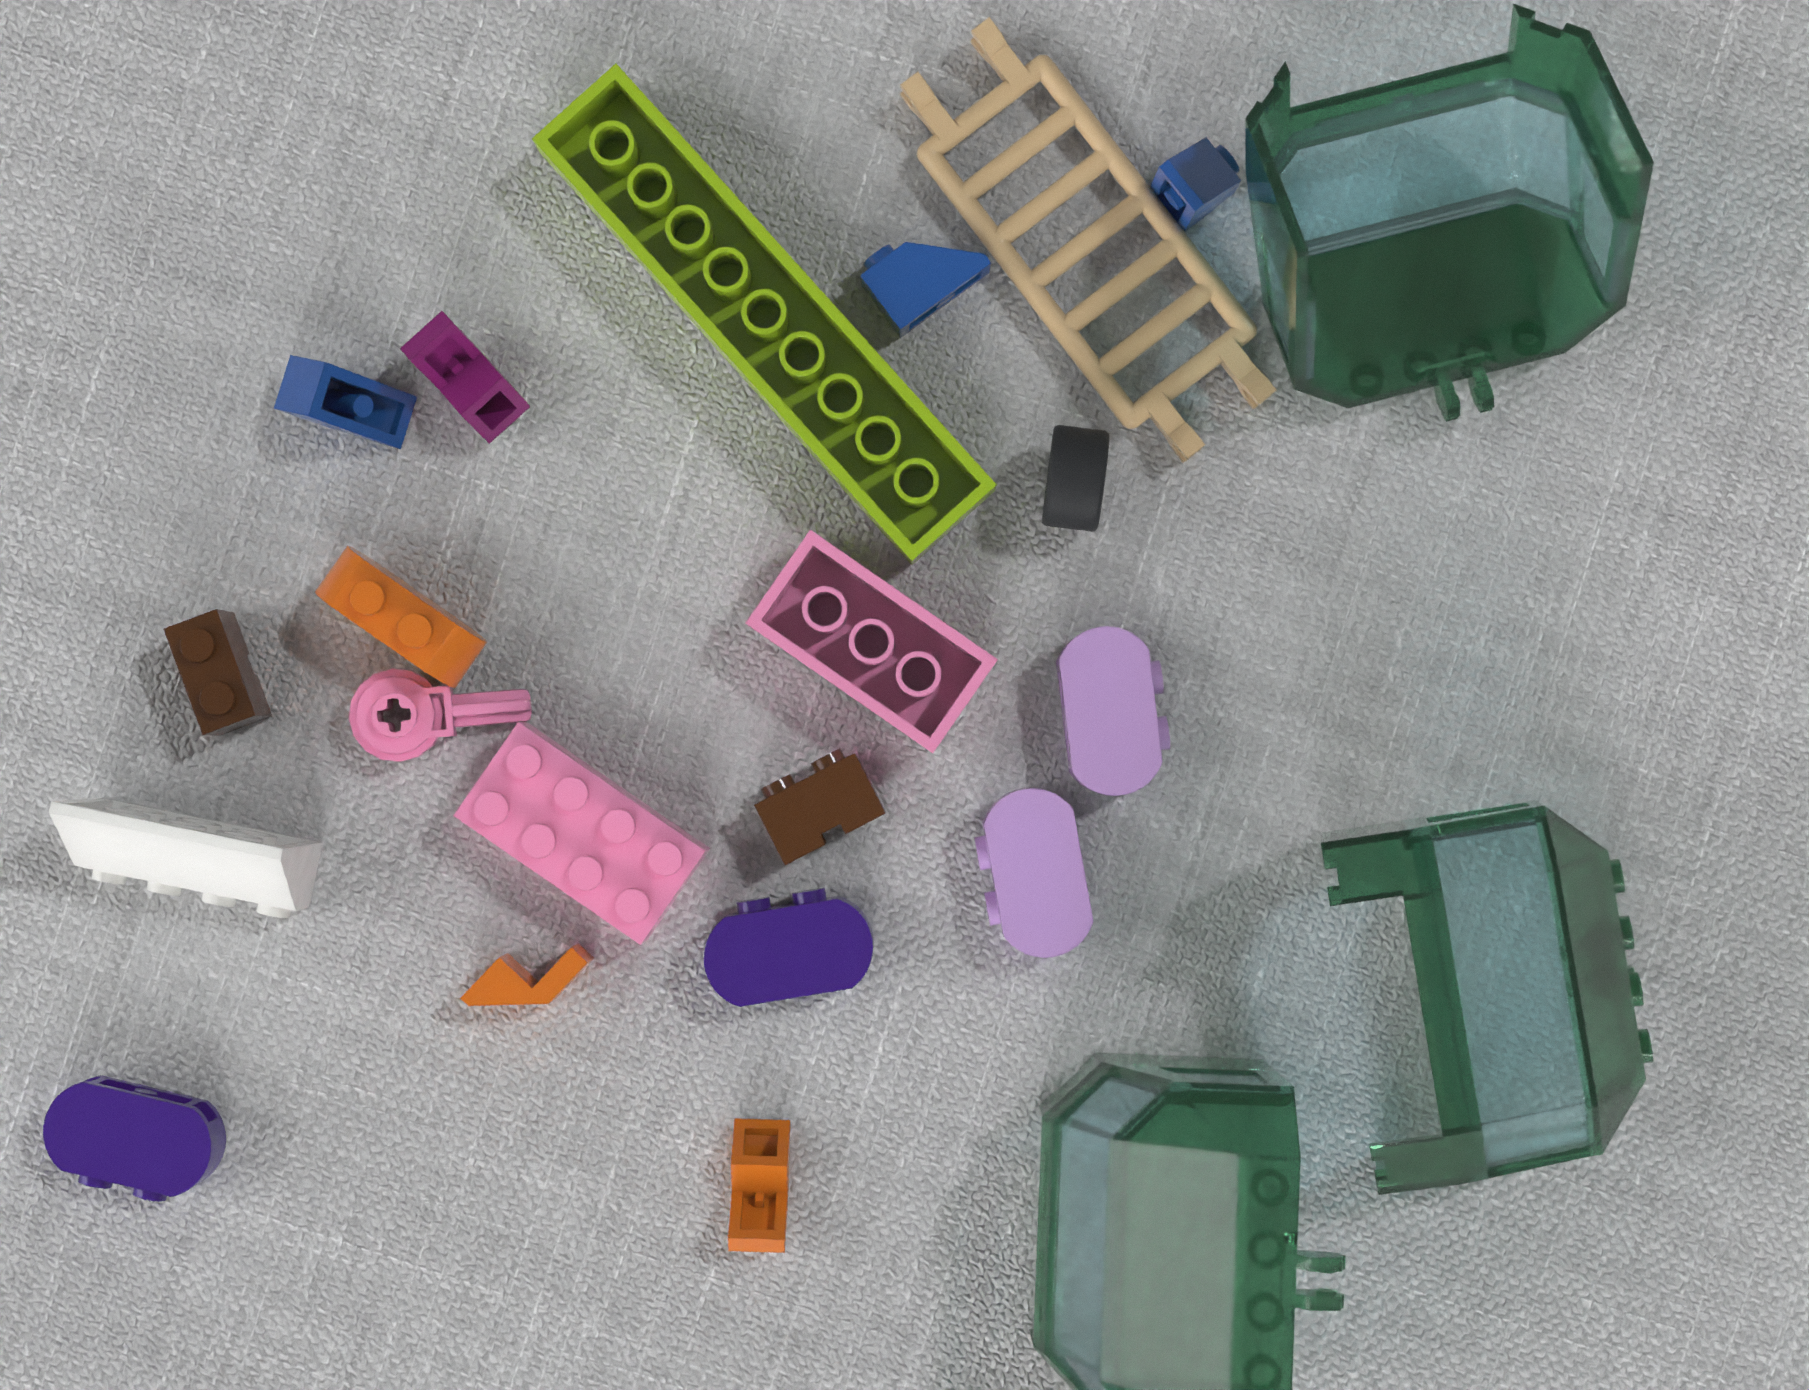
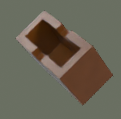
[163,609,272,736]
[754,748,886,865]

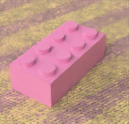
[746,530,998,753]
[453,722,710,945]

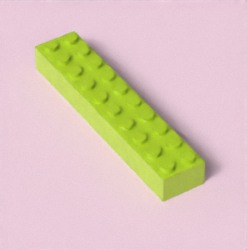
[532,63,997,565]

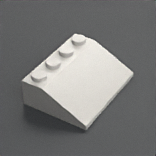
[49,798,323,918]

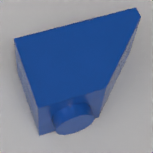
[1150,137,1241,232]
[860,242,991,338]
[274,355,417,449]

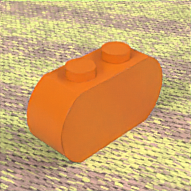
[315,545,487,688]

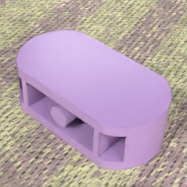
[1056,626,1170,796]
[974,788,1093,958]

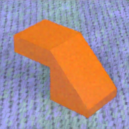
[460,943,594,1006]
[728,1118,791,1253]

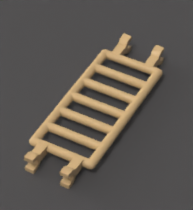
[900,17,1277,463]

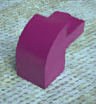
[400,311,531,444]

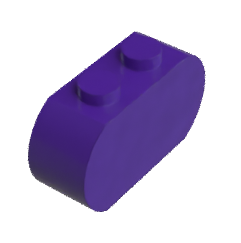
[704,888,874,1007]
[43,1075,226,1202]

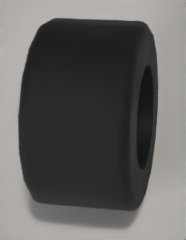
[1042,425,1110,532]

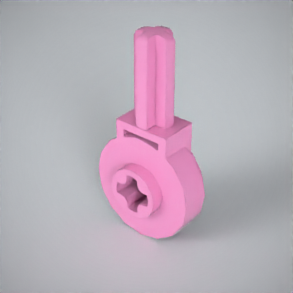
[349,669,532,762]

